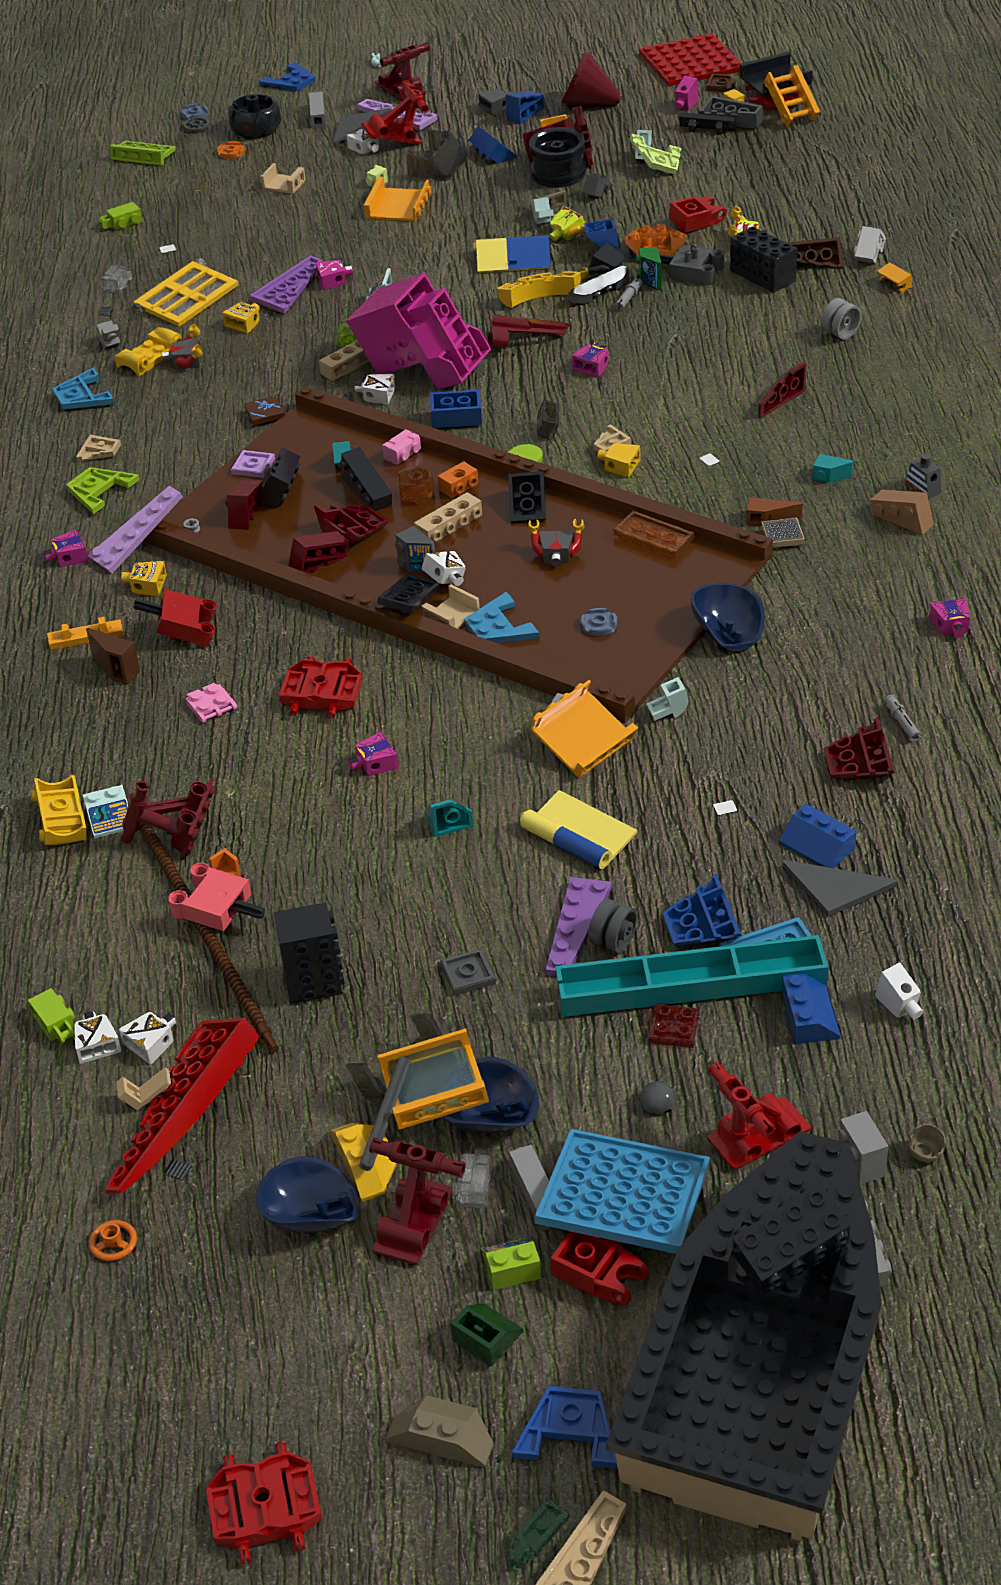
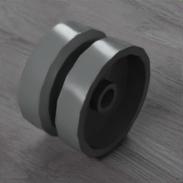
[588,899,638,953]

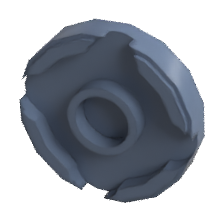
[181,103,208,120]
[580,608,618,636]

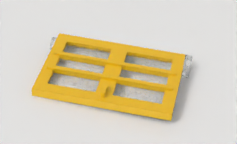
[133,258,238,327]

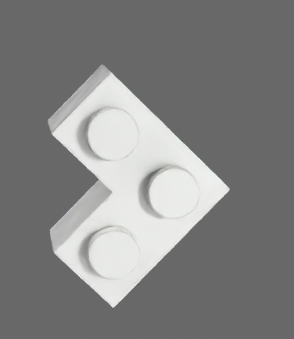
[854,226,886,264]

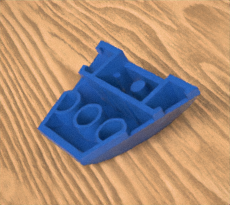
[663,874,742,947]

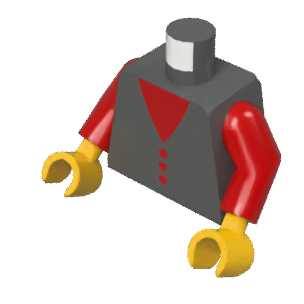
[162,324,203,369]
[528,519,585,567]

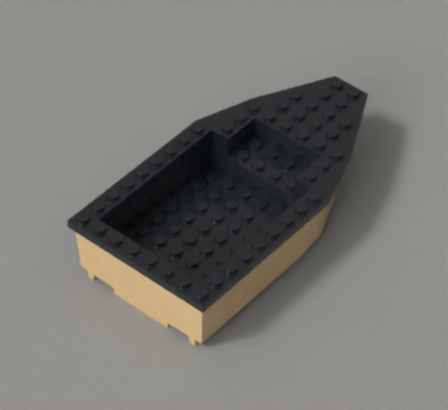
[606,1131,882,1541]

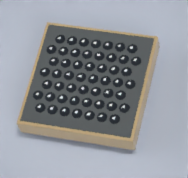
[761,518,805,549]

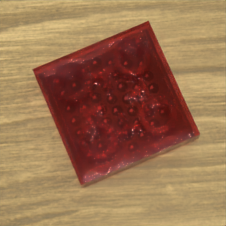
[649,1004,700,1048]

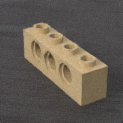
[319,341,370,381]
[414,492,482,542]

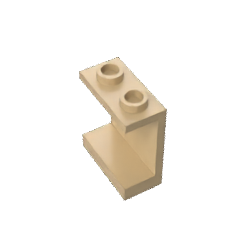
[260,163,306,194]
[421,584,480,629]

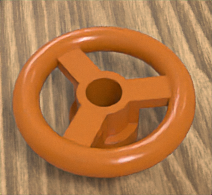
[89,1220,137,1261]

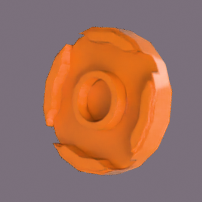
[217,141,245,159]

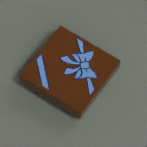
[244,396,285,425]

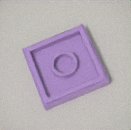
[231,450,275,478]

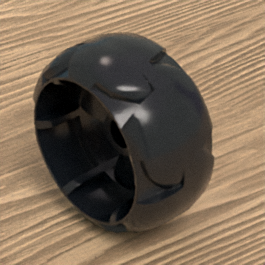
[228,94,281,138]

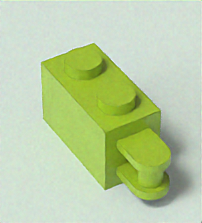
[98,202,142,230]
[28,988,75,1044]

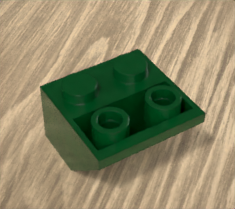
[450,1303,524,1367]

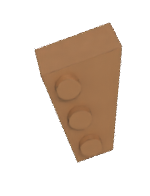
[870,489,934,535]

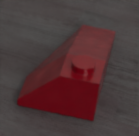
[758,362,807,419]

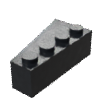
[340,447,392,511]

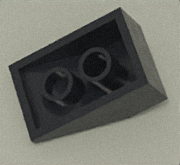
[508,471,546,523]

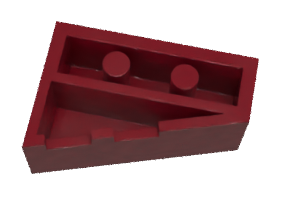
[225,479,263,530]
[288,531,350,573]

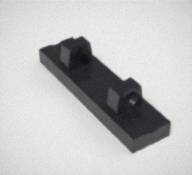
[679,112,736,134]

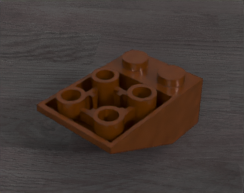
[86,628,140,685]

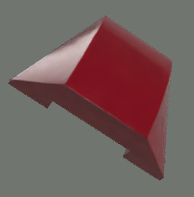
[314,505,388,546]
[824,717,895,780]

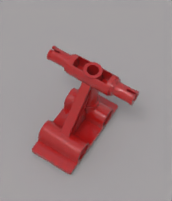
[361,80,429,145]
[707,1062,811,1170]

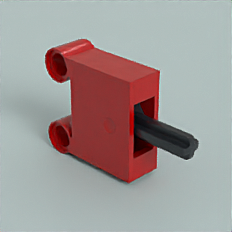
[133,589,217,647]

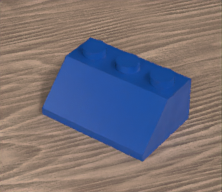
[468,126,517,163]
[584,219,619,249]
[779,803,856,868]
[782,973,840,1044]

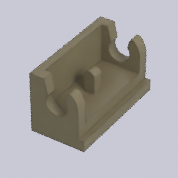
[534,188,567,209]

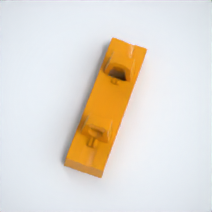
[47,617,124,650]

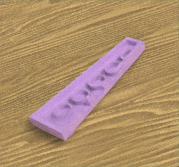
[357,99,438,130]
[88,486,183,574]

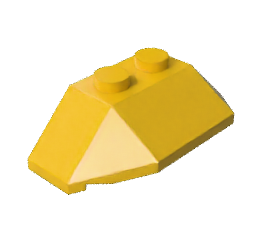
[330,1123,397,1202]

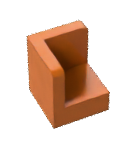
[209,848,241,877]

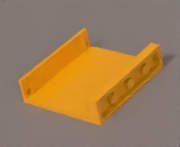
[364,177,431,222]
[530,680,638,778]

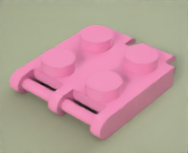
[186,683,237,723]

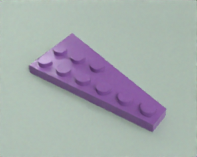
[250,255,322,314]

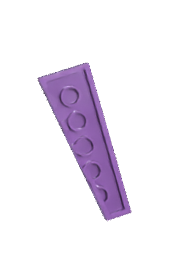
[546,877,612,977]

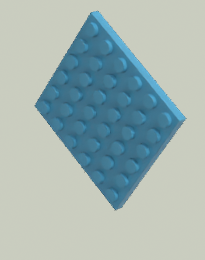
[535,1129,710,1254]

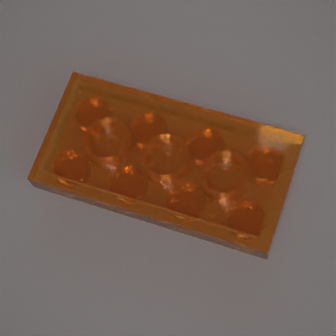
[614,511,694,557]

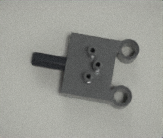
[659,242,724,285]

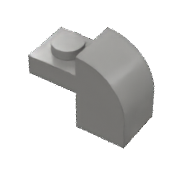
[96,320,121,348]

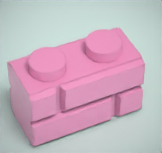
[382,429,421,465]

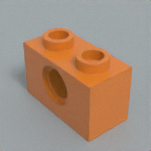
[438,461,478,498]

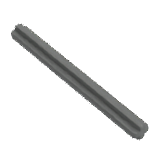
[359,1056,411,1171]

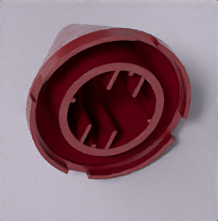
[561,51,622,106]

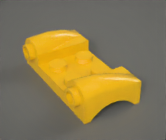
[114,327,182,376]
[31,775,86,846]

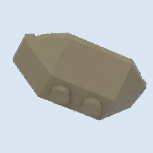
[386,1396,494,1468]

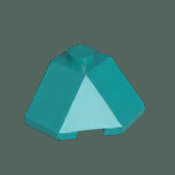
[426,800,473,837]

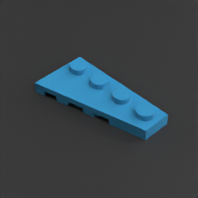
[720,917,812,947]

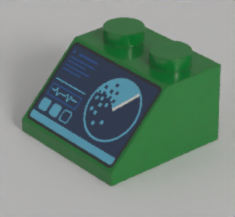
[636,247,661,290]

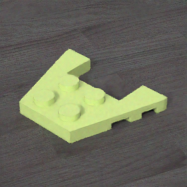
[629,134,681,174]

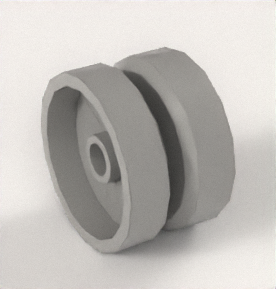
[821,298,862,340]

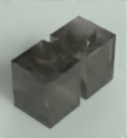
[537,399,559,440]

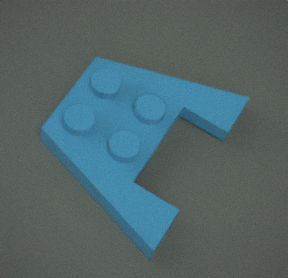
[52,368,114,410]
[464,592,539,643]

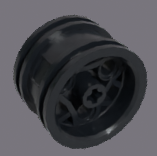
[529,127,586,188]

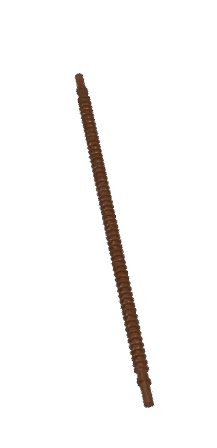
[125,793,279,1053]

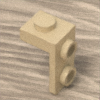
[116,1067,171,1110]

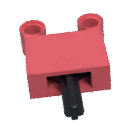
[168,863,265,931]

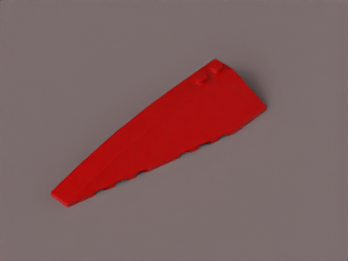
[104,1018,260,1194]

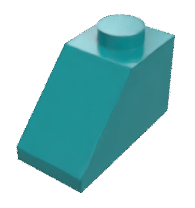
[332,441,351,468]
[812,454,853,483]

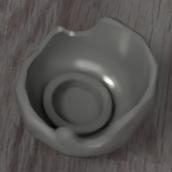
[639,1081,677,1115]

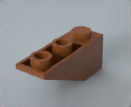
[746,498,803,526]

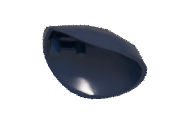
[691,583,765,651]
[441,1057,539,1133]
[256,1156,360,1234]

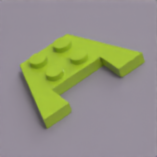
[66,467,140,514]

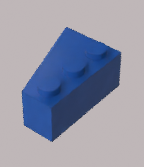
[506,91,545,124]

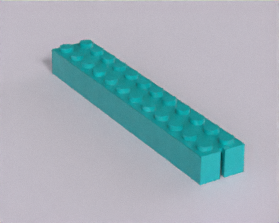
[556,935,828,1017]

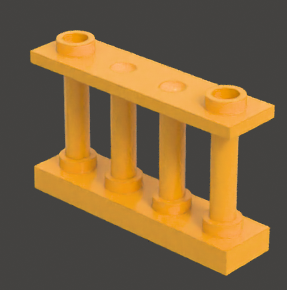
[764,65,820,127]

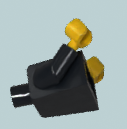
[581,243,625,279]

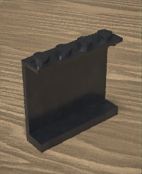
[739,52,813,97]

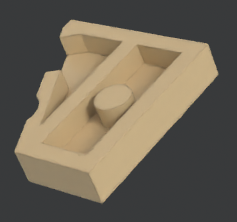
[594,424,631,452]
[76,435,121,462]

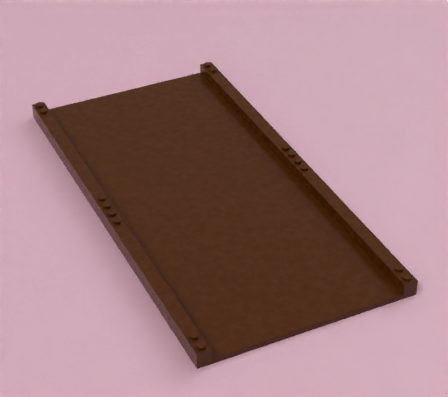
[142,386,773,723]

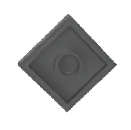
[440,948,496,996]

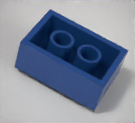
[430,389,482,429]

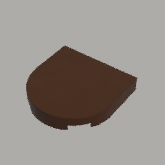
[706,74,736,92]

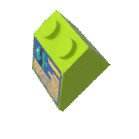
[481,1237,541,1290]

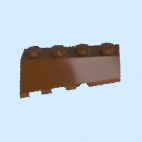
[788,237,843,268]

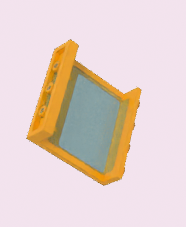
[377,1028,489,1130]

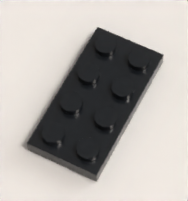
[377,574,440,614]

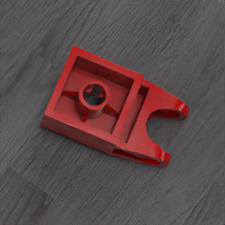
[668,196,727,233]
[551,1232,649,1306]

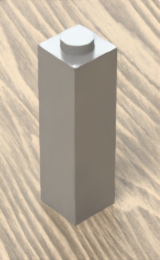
[309,92,326,128]
[509,1145,553,1231]

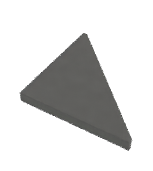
[333,108,392,147]
[783,860,897,917]

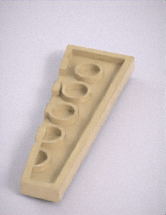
[536,1490,626,1585]

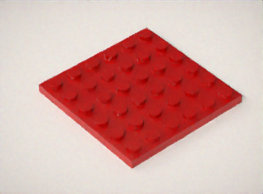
[639,33,741,87]

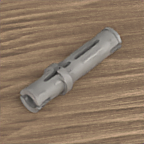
[614,278,642,311]
[884,695,922,742]

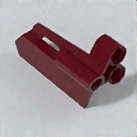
[487,315,570,349]

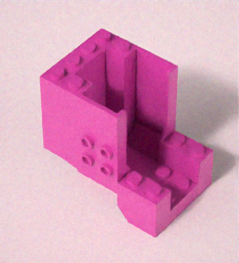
[346,272,491,390]

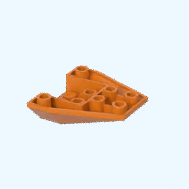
[625,224,686,256]

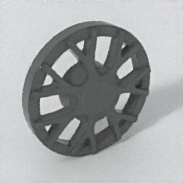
[183,117,209,132]

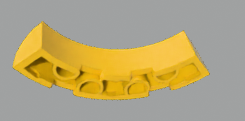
[497,271,581,308]

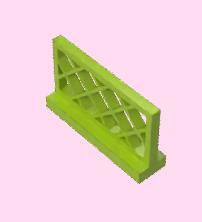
[110,141,176,165]

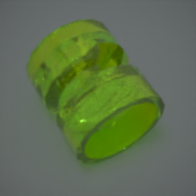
[336,323,357,348]

